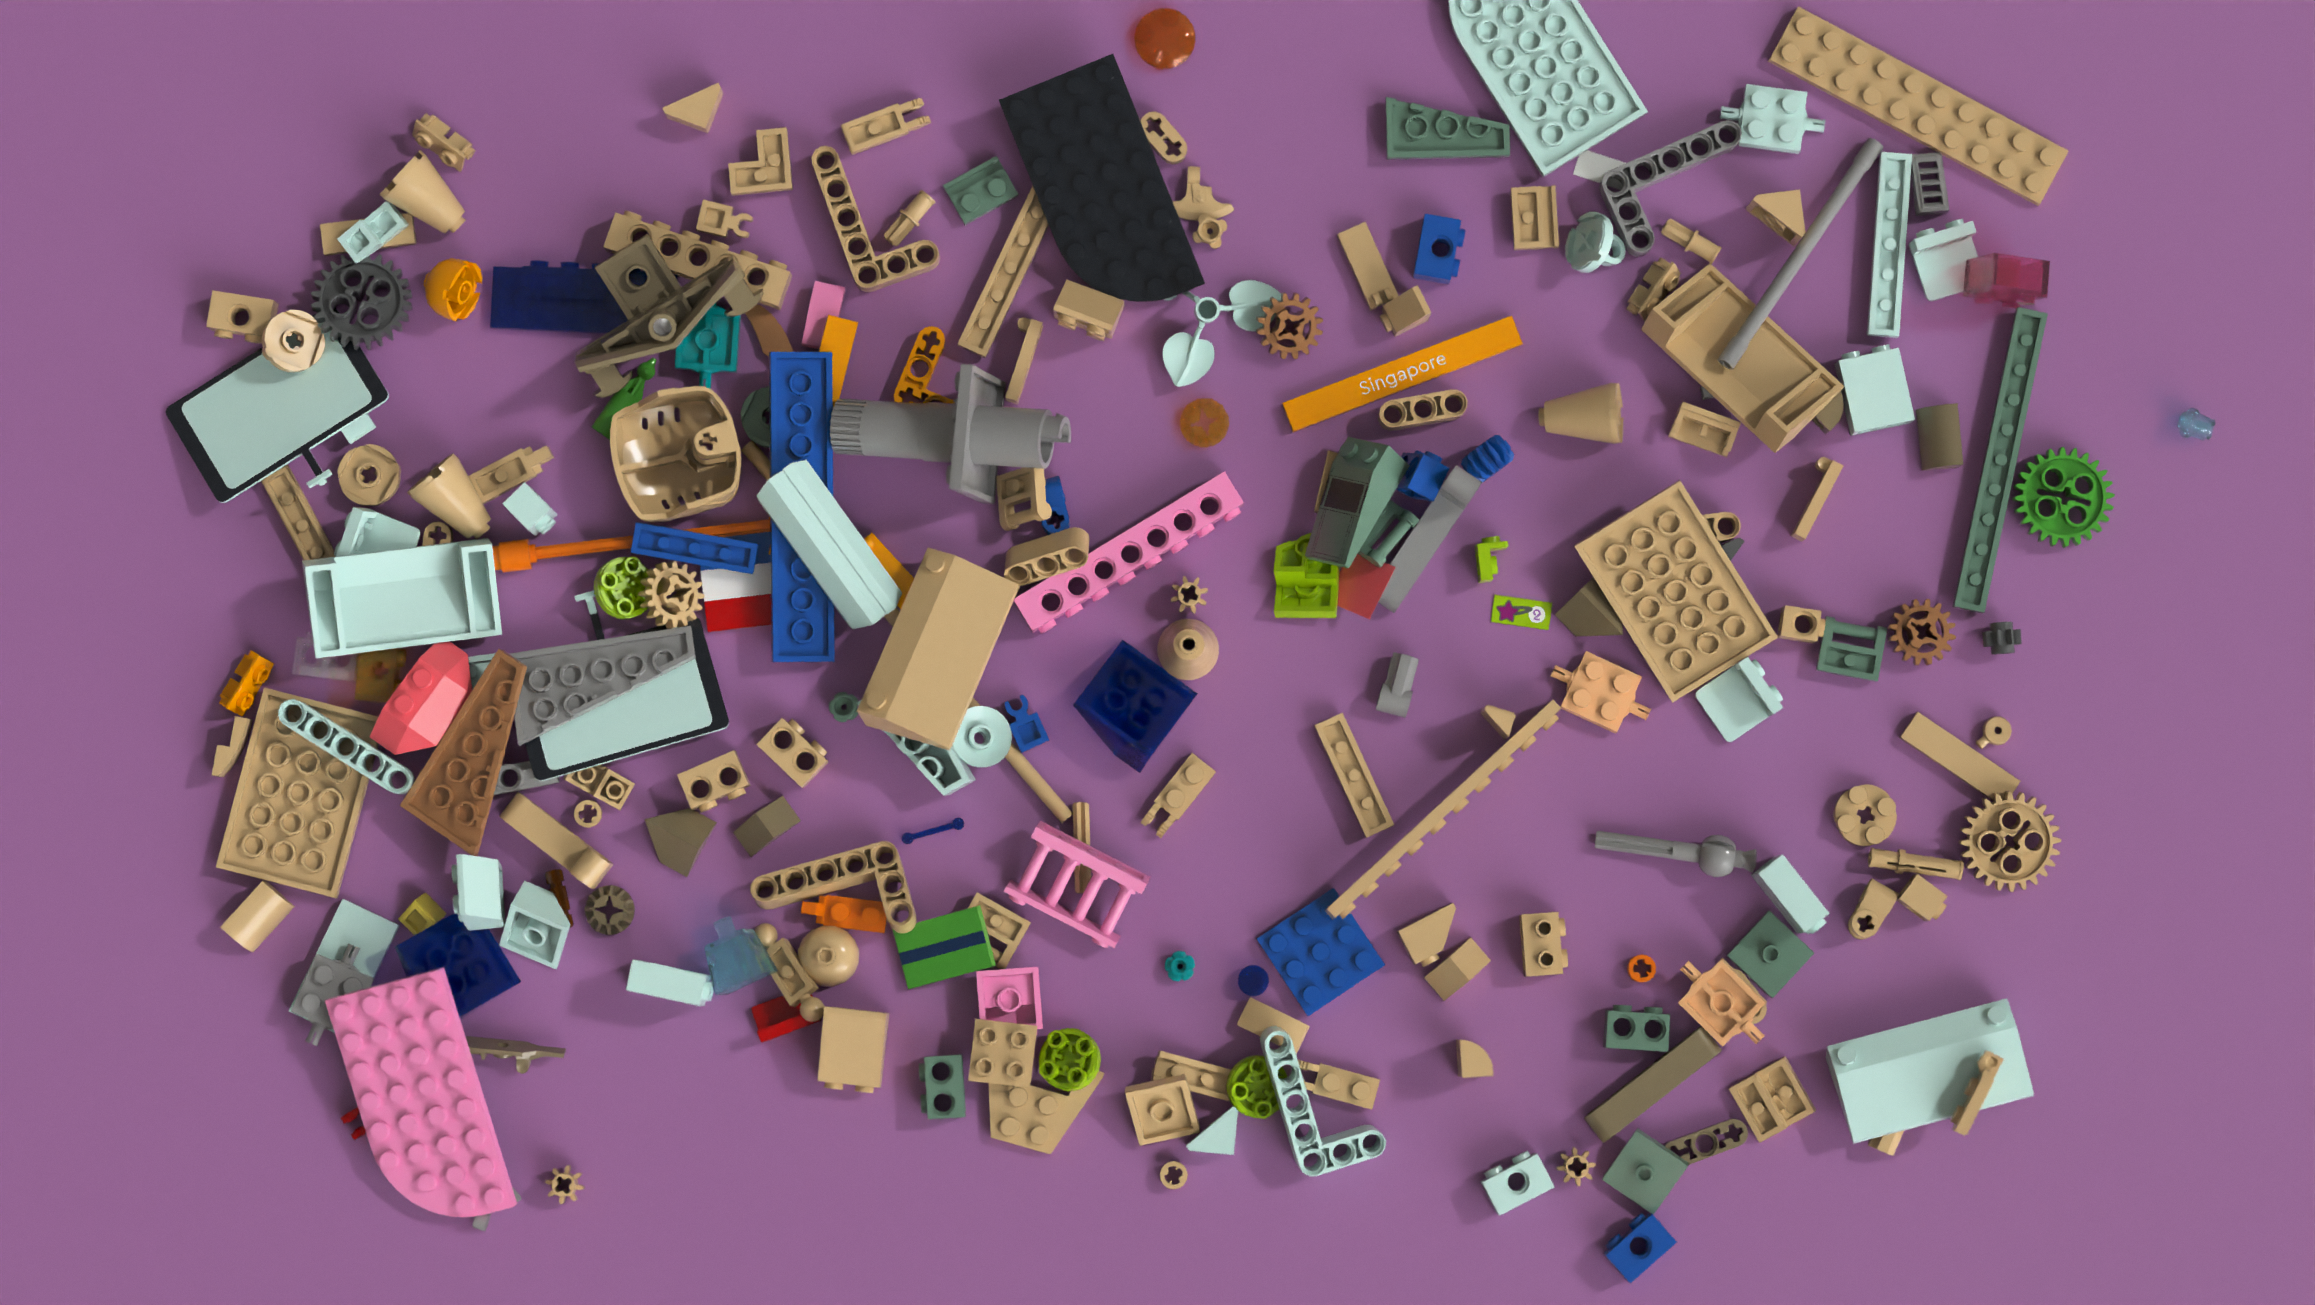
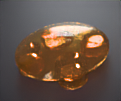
[1134,8,1195,70]

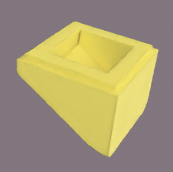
[398,893,446,941]

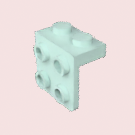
[1909,219,1985,301]
[334,507,420,557]
[1695,657,1783,742]

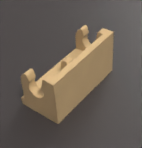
[1668,402,1741,457]

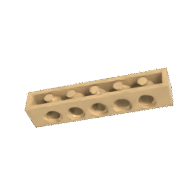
[603,211,792,310]

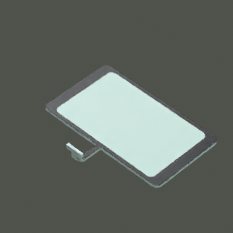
[166,308,389,503]
[525,590,729,781]

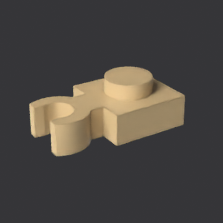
[696,200,753,238]

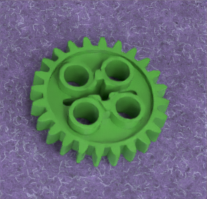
[2012,447,2115,548]

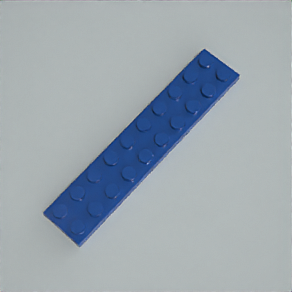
[769,352,835,662]

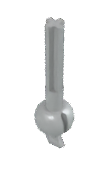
[1595,831,1757,877]

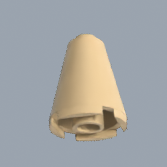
[379,150,465,234]
[1539,382,1624,444]
[407,453,491,539]
[1157,619,1219,680]

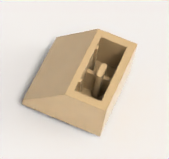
[1053,280,1124,341]

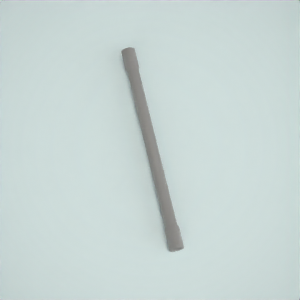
[1717,138,1883,370]

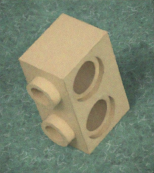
[756,718,829,788]
[677,750,751,813]

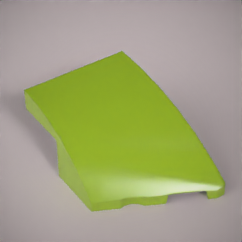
[1274,533,1340,618]

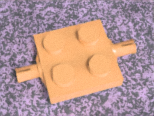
[1550,651,1651,734]
[1678,958,1767,1047]

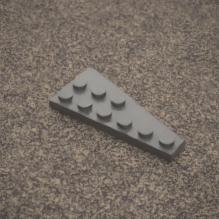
[510,626,696,746]

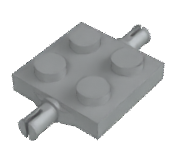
[291,943,374,1046]

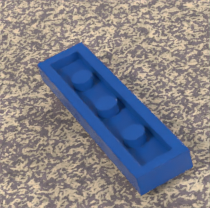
[631,522,759,574]

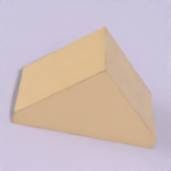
[663,83,723,133]
[1424,937,1491,1001]

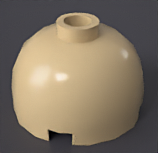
[798,926,859,987]

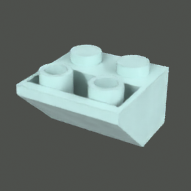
[452,854,505,931]

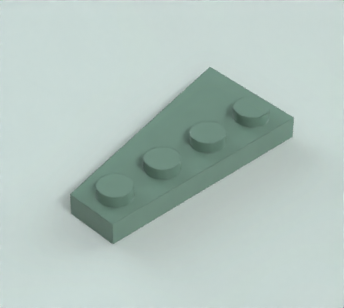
[1385,97,1510,159]

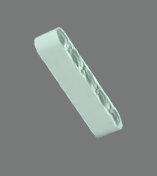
[278,699,415,795]

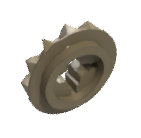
[584,885,635,935]

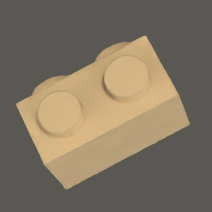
[1519,912,1568,977]

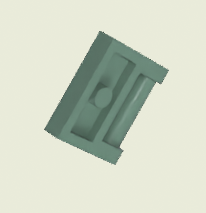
[1358,500,1419,568]
[1816,616,1887,682]

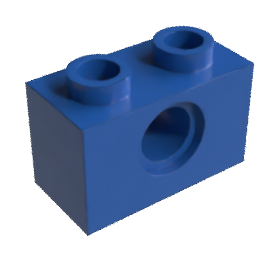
[1413,213,1466,284]
[1603,1213,1677,1284]

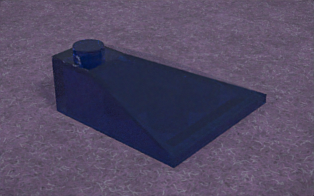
[1073,640,1198,773]
[395,913,521,1020]

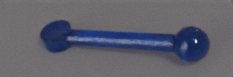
[901,818,964,844]

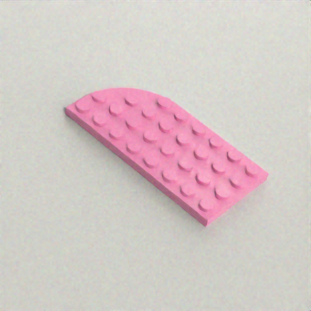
[325,967,517,1217]

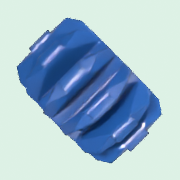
[1461,435,1515,484]

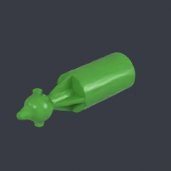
[591,357,656,440]

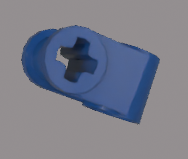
[1041,475,1070,535]

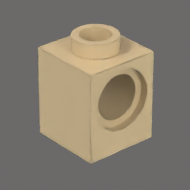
[1777,605,1825,643]
[1896,874,1948,921]

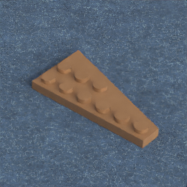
[400,649,527,856]

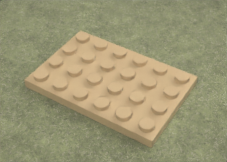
[1574,480,1778,703]
[216,687,379,898]

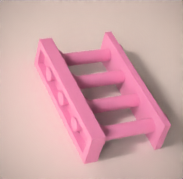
[1004,821,1151,948]

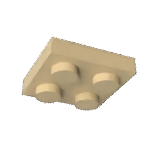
[1125,1074,1200,1146]

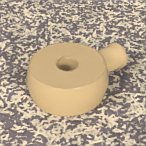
[1976,716,2012,749]

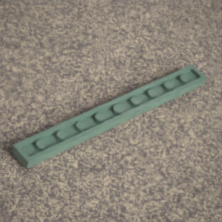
[1952,307,2048,614]

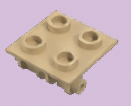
[968,1019,1037,1088]

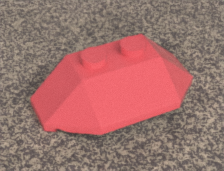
[370,641,473,755]

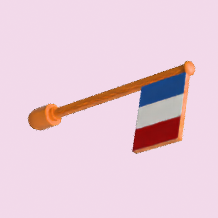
[492,517,771,632]

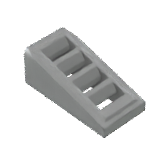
[1911,152,1949,216]

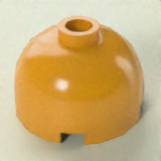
[424,258,482,321]

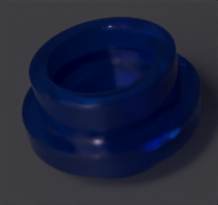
[1238,965,1269,996]

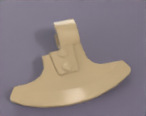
[1173,166,1234,221]

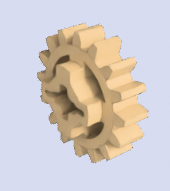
[638,561,704,629]

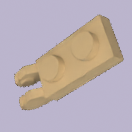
[841,98,931,155]
[1141,753,1216,838]
[1297,1059,1380,1109]

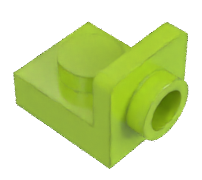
[1475,536,1508,583]

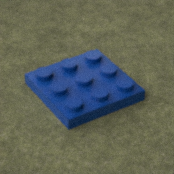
[1257,888,1385,1016]

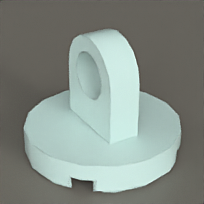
[1565,212,1625,273]

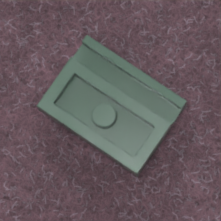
[943,156,1019,226]

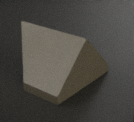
[1555,577,1623,637]
[644,808,717,877]

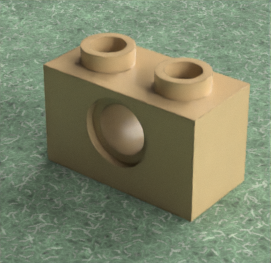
[206,290,279,344]

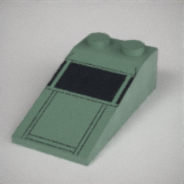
[1305,437,1410,569]

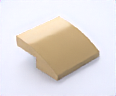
[1729,1056,1816,1143]

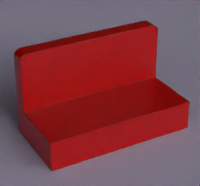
[751,994,822,1043]

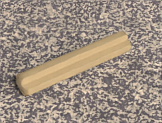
[1072,802,1091,894]

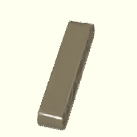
[1584,1026,1722,1143]

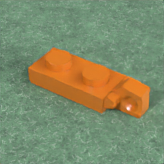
[801,895,887,933]

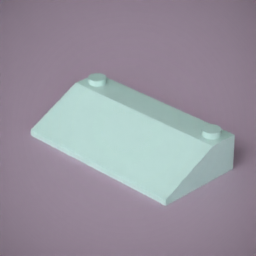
[302,538,502,658]
[1826,998,2034,1144]

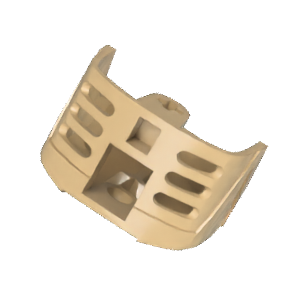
[610,386,741,523]

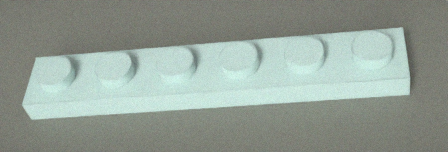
[1867,152,1912,338]

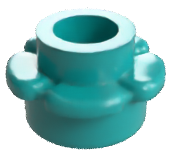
[1165,951,1195,982]

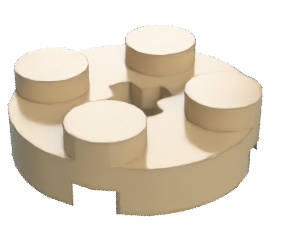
[261,310,325,373]
[338,444,401,506]
[1833,784,1897,847]

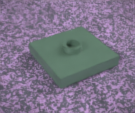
[1726,910,1814,998]
[1602,1128,1689,1215]

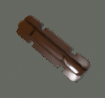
[545,869,574,928]

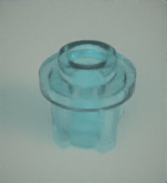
[2177,408,2216,440]

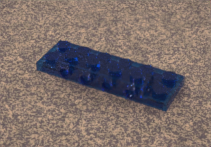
[490,260,679,334]

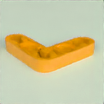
[894,326,954,404]

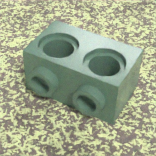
[1603,1005,1670,1052]
[919,1054,966,1119]

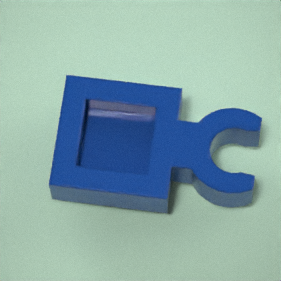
[1005,695,1050,753]

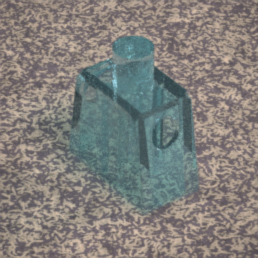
[705,916,778,995]

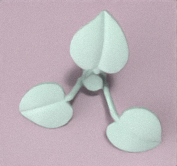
[1162,280,1281,387]

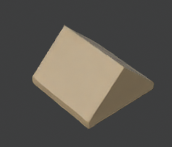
[1746,189,1806,247]

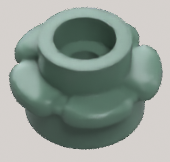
[829,692,859,722]

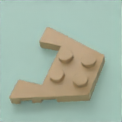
[988,1071,1105,1155]

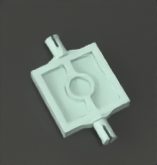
[1720,84,1825,154]

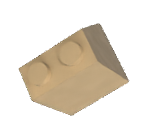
[818,1006,890,1093]

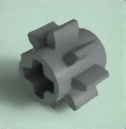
[1982,622,2022,655]

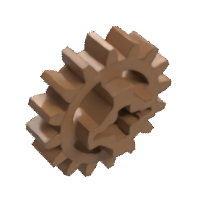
[1256,292,1323,359]
[1888,599,1956,666]

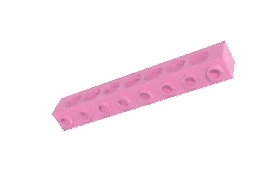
[1014,471,1244,634]

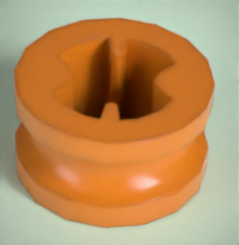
[1627,955,1656,982]

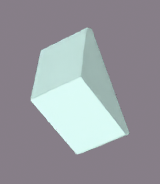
[1186,1106,1238,1155]

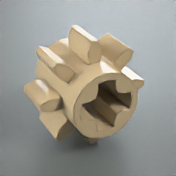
[1171,576,1208,614]
[1556,1147,1596,1186]
[545,1165,585,1204]

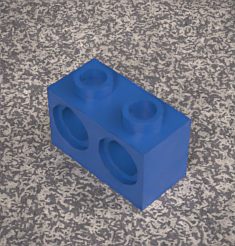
[1396,450,1450,501]

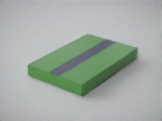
[893,906,996,989]

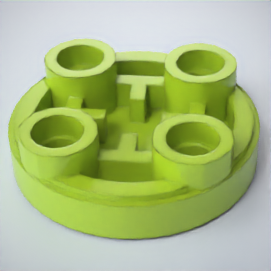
[594,556,649,619]
[1039,1028,1101,1091]
[1226,1055,1287,1119]

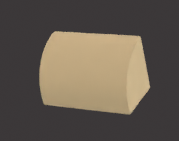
[220,881,295,952]
[1456,1039,1493,1078]

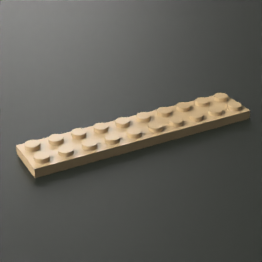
[1768,6,2068,206]

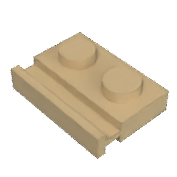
[1510,185,1559,250]

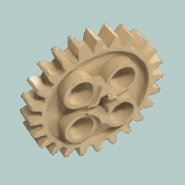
[1959,791,2061,892]

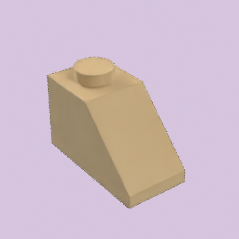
[1379,285,1432,337]
[1397,903,1456,967]

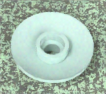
[952,706,1012,768]

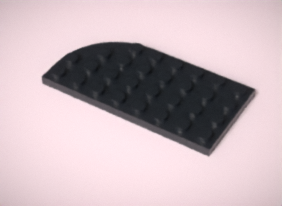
[999,54,1205,302]

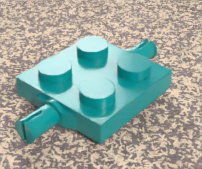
[675,302,741,389]

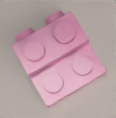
[976,967,1043,1035]

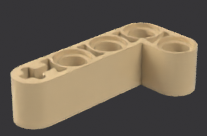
[499,792,613,889]

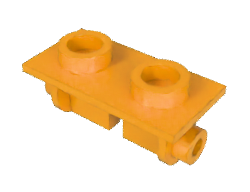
[219,650,274,717]

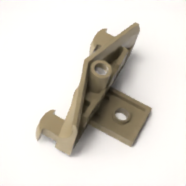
[575,234,764,398]

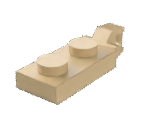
[468,445,554,504]
[1950,1050,2003,1136]

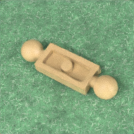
[753,923,824,1022]

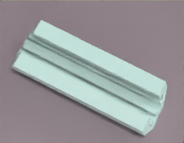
[757,460,902,629]

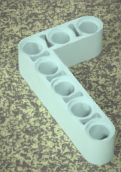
[1260,1026,1386,1176]

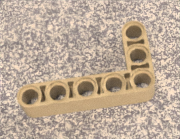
[812,146,940,292]
[750,841,917,934]

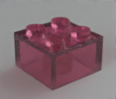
[1963,253,2050,308]

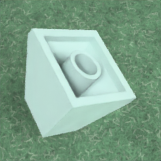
[499,881,571,969]

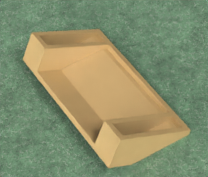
[1641,263,1844,453]
[857,548,1020,750]

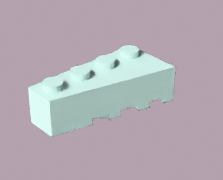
[857,700,976,796]

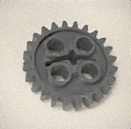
[311,254,412,350]

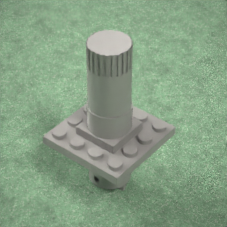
[830,364,1071,504]

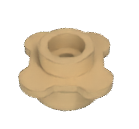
[1193,214,1227,249]

